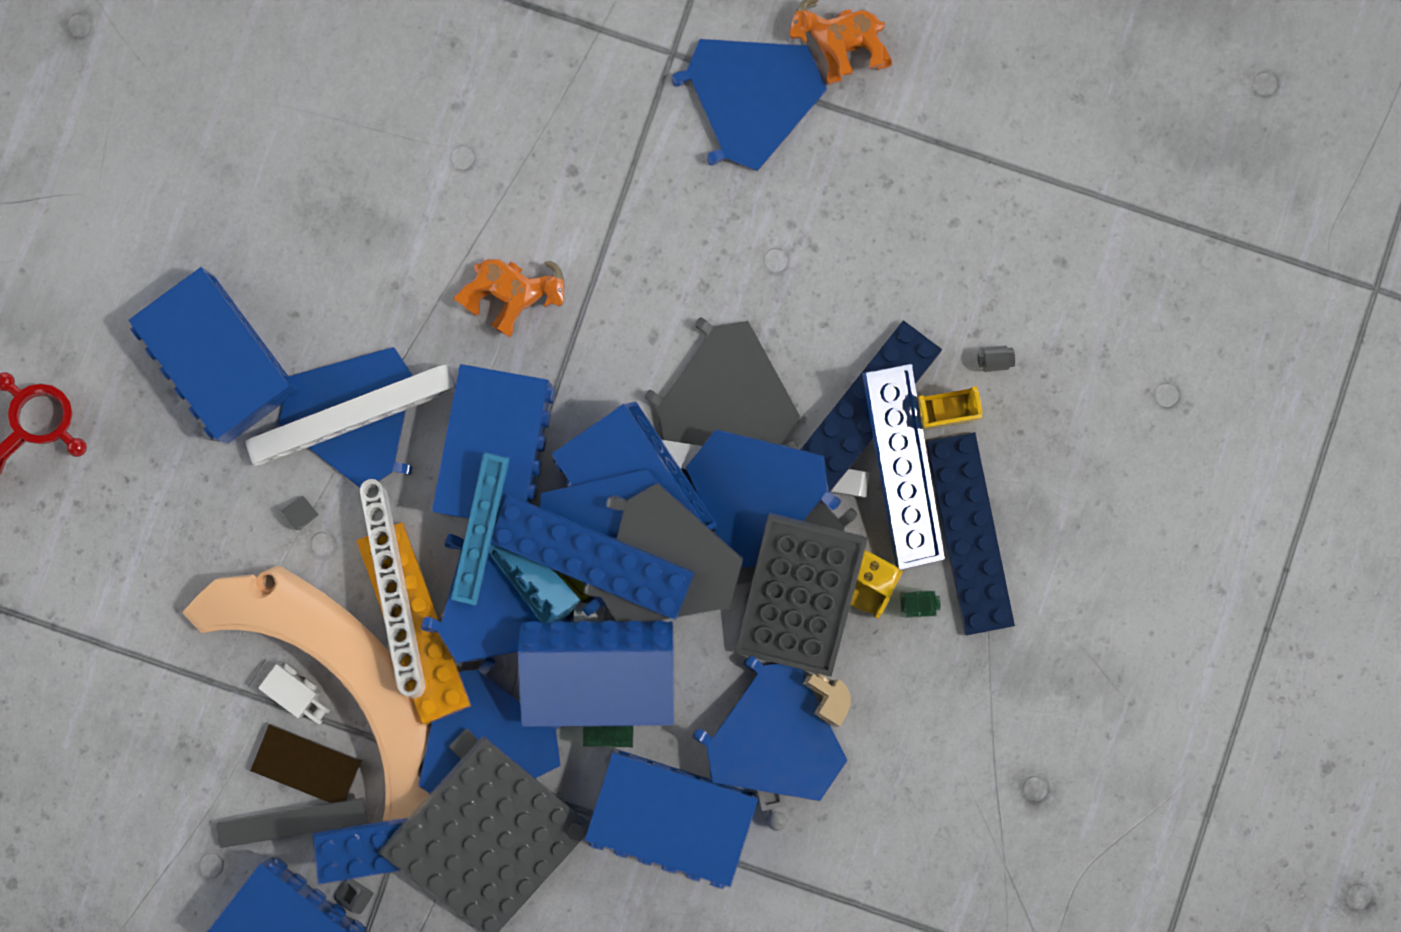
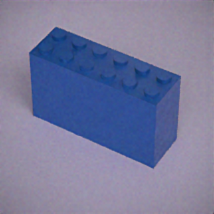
[128,267,299,444]
[432,364,556,524]
[552,401,718,530]
[518,620,674,727]
[585,748,758,889]
[207,857,366,932]

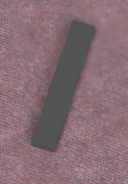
[216,797,368,848]

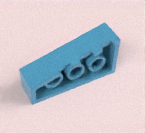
[489,544,580,622]

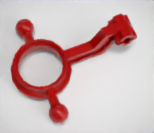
[0,372,87,475]

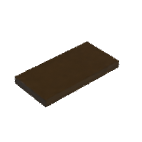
[250,724,362,803]

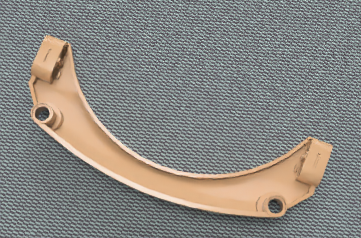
[183,566,432,822]

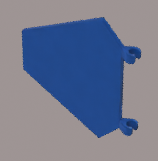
[672,39,827,172]
[279,347,414,488]
[686,429,841,568]
[540,469,661,616]
[421,527,574,663]
[692,656,848,801]
[419,657,561,794]

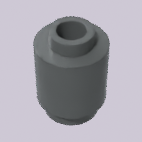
[978,345,1015,372]

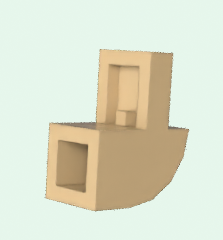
[803,673,851,727]

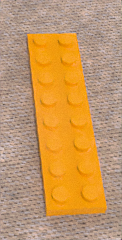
[356,522,471,725]

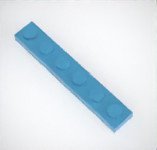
[451,452,510,606]

